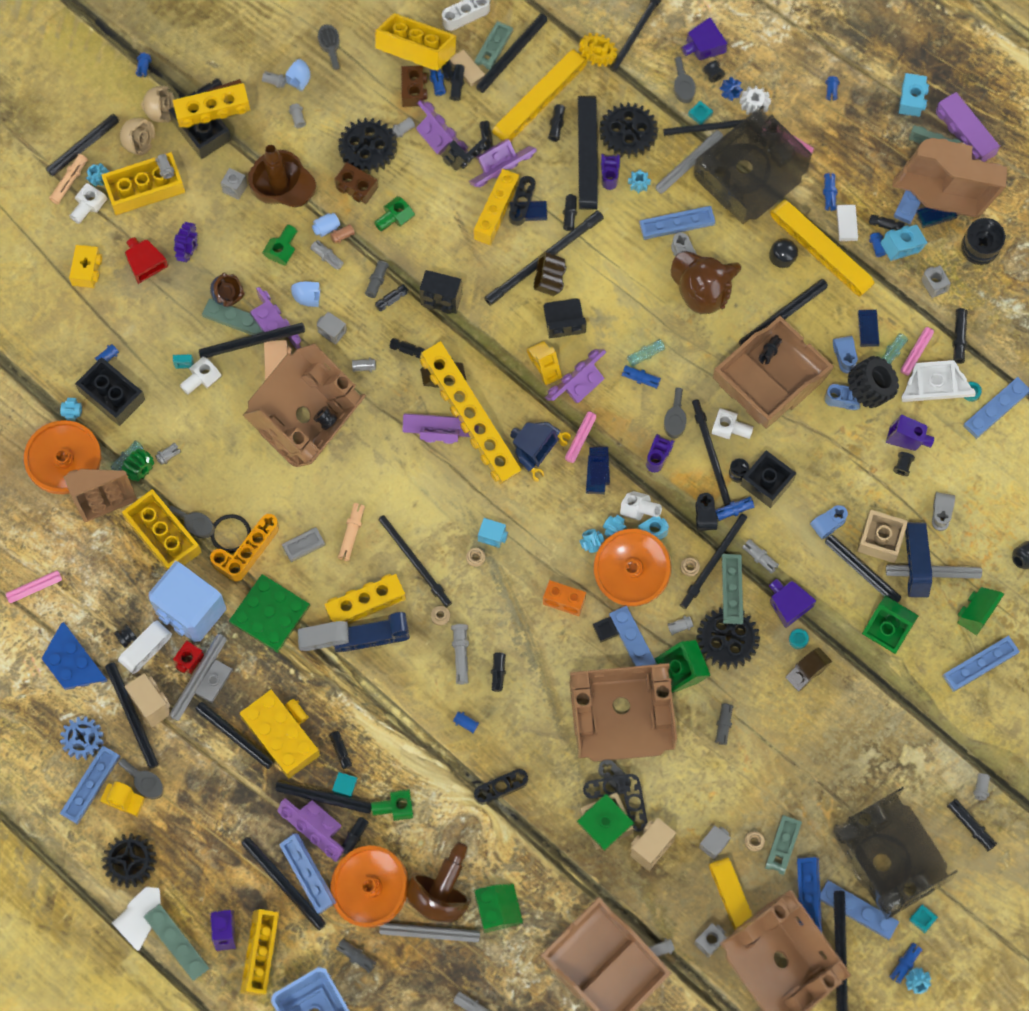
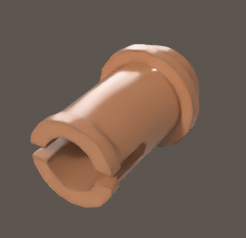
[330,224,355,244]

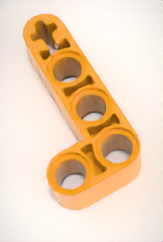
[210,514,279,581]

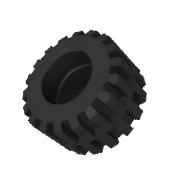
[848,356,899,408]

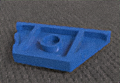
[41,622,108,690]

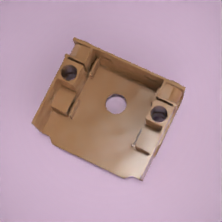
[243,343,366,467]
[570,663,677,762]
[720,890,851,1011]

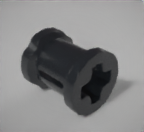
[893,452,915,476]

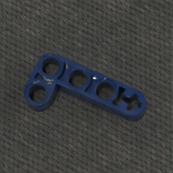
[905,522,932,598]
[334,612,410,653]

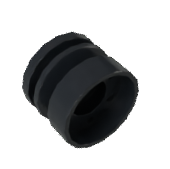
[961,218,1006,265]

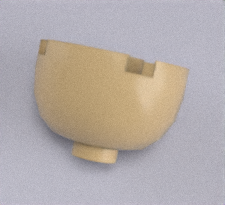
[142,86,174,123]
[120,118,155,155]

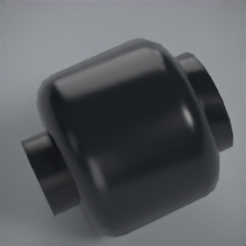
[1012,541,1029,570]

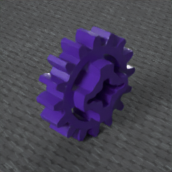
[174,222,198,263]

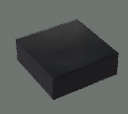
[592,617,618,643]

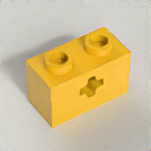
[69,245,102,288]

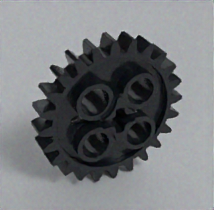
[599,102,658,159]
[338,118,397,174]
[696,607,760,670]

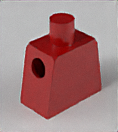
[125,237,168,284]

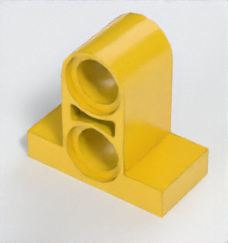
[526,341,562,385]
[100,781,145,817]

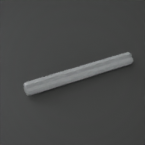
[655,130,723,194]
[886,565,982,579]
[169,634,227,721]
[379,923,480,942]

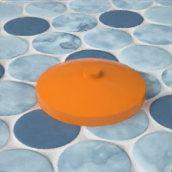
[24,420,101,494]
[594,529,672,607]
[331,846,409,928]

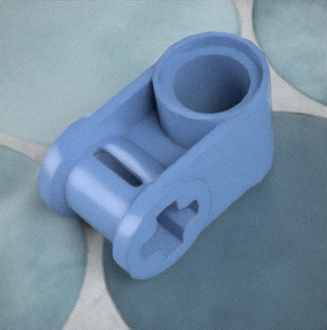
[833,336,858,374]
[824,384,860,410]
[810,505,848,540]

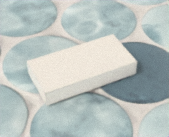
[836,205,858,241]

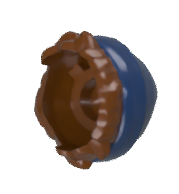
[210,272,245,307]

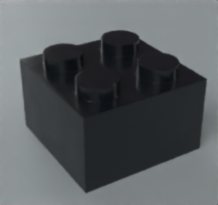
[419,270,462,314]
[741,450,796,508]

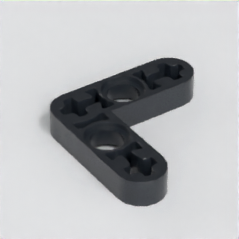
[583,774,647,832]

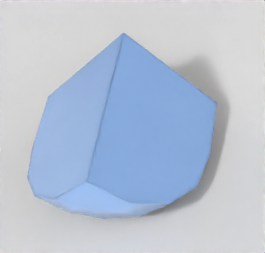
[285,59,310,91]
[291,282,320,307]

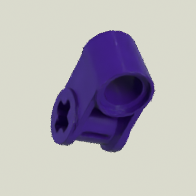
[601,154,620,190]
[646,434,675,473]

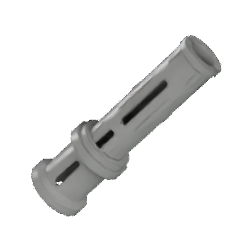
[451,624,469,685]

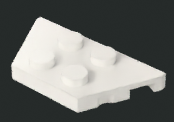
[901,360,975,402]

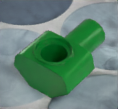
[374,196,415,232]
[262,225,297,266]
[371,789,413,821]

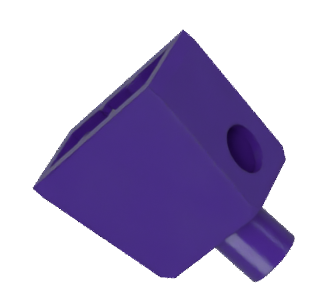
[681,17,727,60]
[885,415,935,451]
[769,579,816,628]
[210,910,237,951]

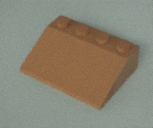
[63,469,138,523]

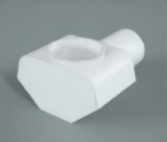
[70,183,108,224]
[180,357,222,395]
[711,408,754,439]
[620,491,662,520]

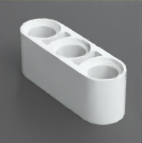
[442,0,490,31]
[118,620,172,674]

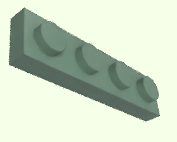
[202,298,263,335]
[722,554,743,624]
[143,904,210,981]

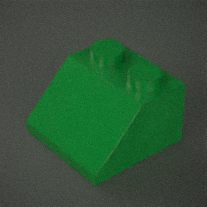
[957,587,1004,636]
[862,595,919,654]
[654,640,711,693]
[474,884,523,933]

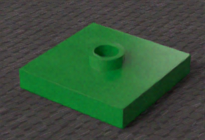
[577,794,634,851]

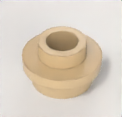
[466,548,485,567]
[680,558,700,577]
[431,606,450,626]
[745,831,765,852]

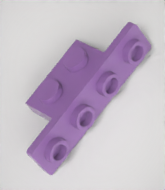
[416,101,468,155]
[469,139,537,187]
[250,287,301,350]
[545,349,606,403]
[403,413,479,444]
[277,799,344,862]

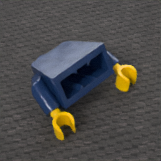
[510,422,571,482]

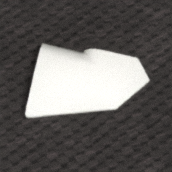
[112,887,161,951]

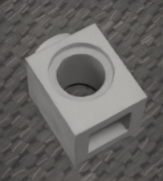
[221,168,248,200]
[921,265,951,298]
[317,312,347,345]
[699,825,731,860]
[694,924,727,958]

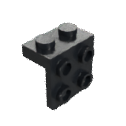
[441,136,488,171]
[543,298,586,339]

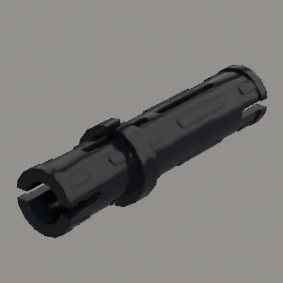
[952,308,968,364]
[947,798,998,852]

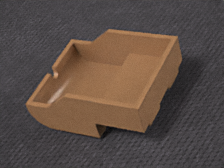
[892,138,1007,218]
[713,316,834,429]
[539,897,671,1011]

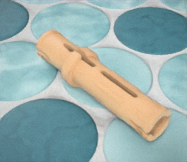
[49,154,88,205]
[338,503,365,561]

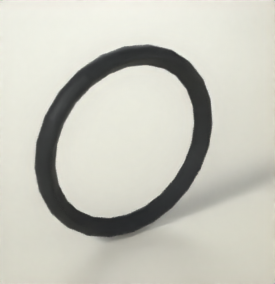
[211,514,251,553]

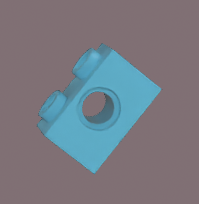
[898,73,929,117]
[880,225,928,261]

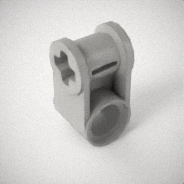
[671,233,697,256]
[932,492,955,531]

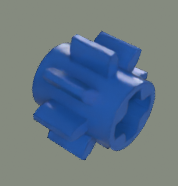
[719,77,743,101]

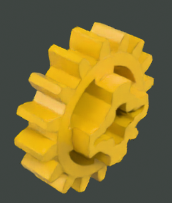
[578,33,618,67]

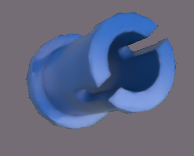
[135,53,152,77]
[825,76,840,101]
[869,232,886,257]
[95,344,119,362]
[453,711,479,733]

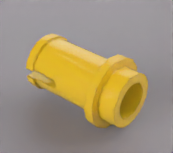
[285,699,309,725]

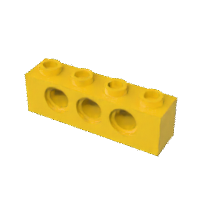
[172,83,251,128]
[474,168,519,246]
[324,574,406,624]
[240,909,279,996]

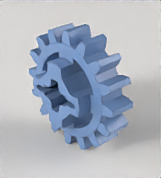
[60,717,104,760]

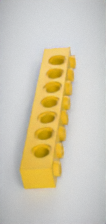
[419,341,521,485]

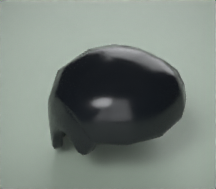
[769,238,798,268]

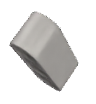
[298,621,349,651]

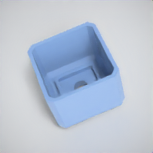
[149,561,227,642]
[271,967,349,1011]

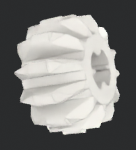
[740,86,771,116]

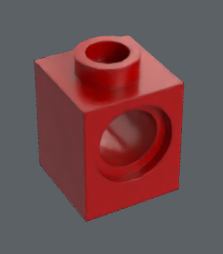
[173,640,204,675]

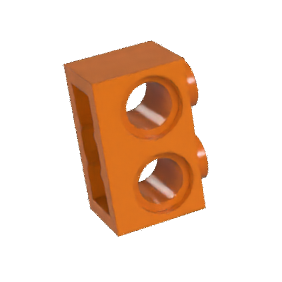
[543,580,586,617]

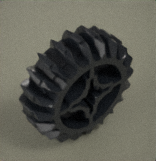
[102,833,157,888]

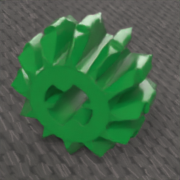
[122,449,154,482]

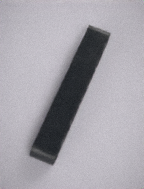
[578,96,598,210]

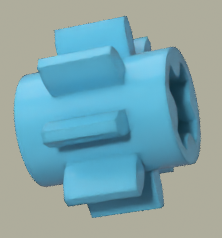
[86,163,110,187]
[628,169,651,194]
[60,398,82,422]
[603,514,627,537]
[579,529,605,553]
[905,968,931,994]

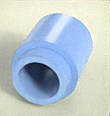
[312,213,340,237]

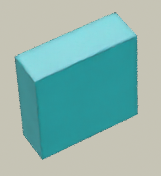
[688,101,714,125]
[173,355,194,369]
[332,772,358,798]
[909,904,938,934]

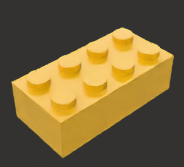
[375,13,456,71]
[102,152,185,216]
[122,489,202,570]
[239,689,320,780]

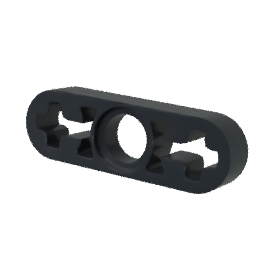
[509,176,536,226]
[474,769,528,805]

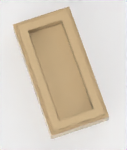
[450,50,485,87]

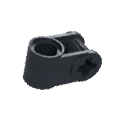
[695,493,718,531]

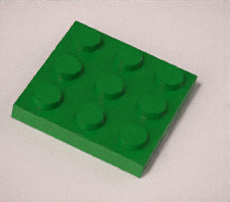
[229,574,310,653]

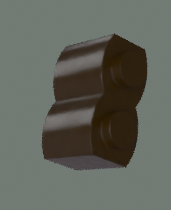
[534,252,566,296]

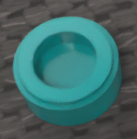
[964,382,982,402]
[789,629,809,649]

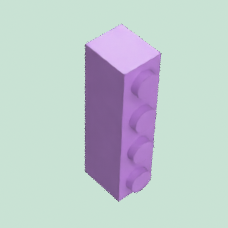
[936,92,1000,162]

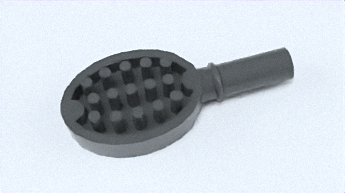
[318,24,340,70]
[674,57,696,103]
[664,388,686,438]
[169,505,215,539]
[118,758,164,800]

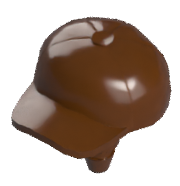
[248,145,317,208]
[671,251,741,314]
[407,842,471,923]

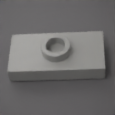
[282,527,325,562]
[195,660,233,703]

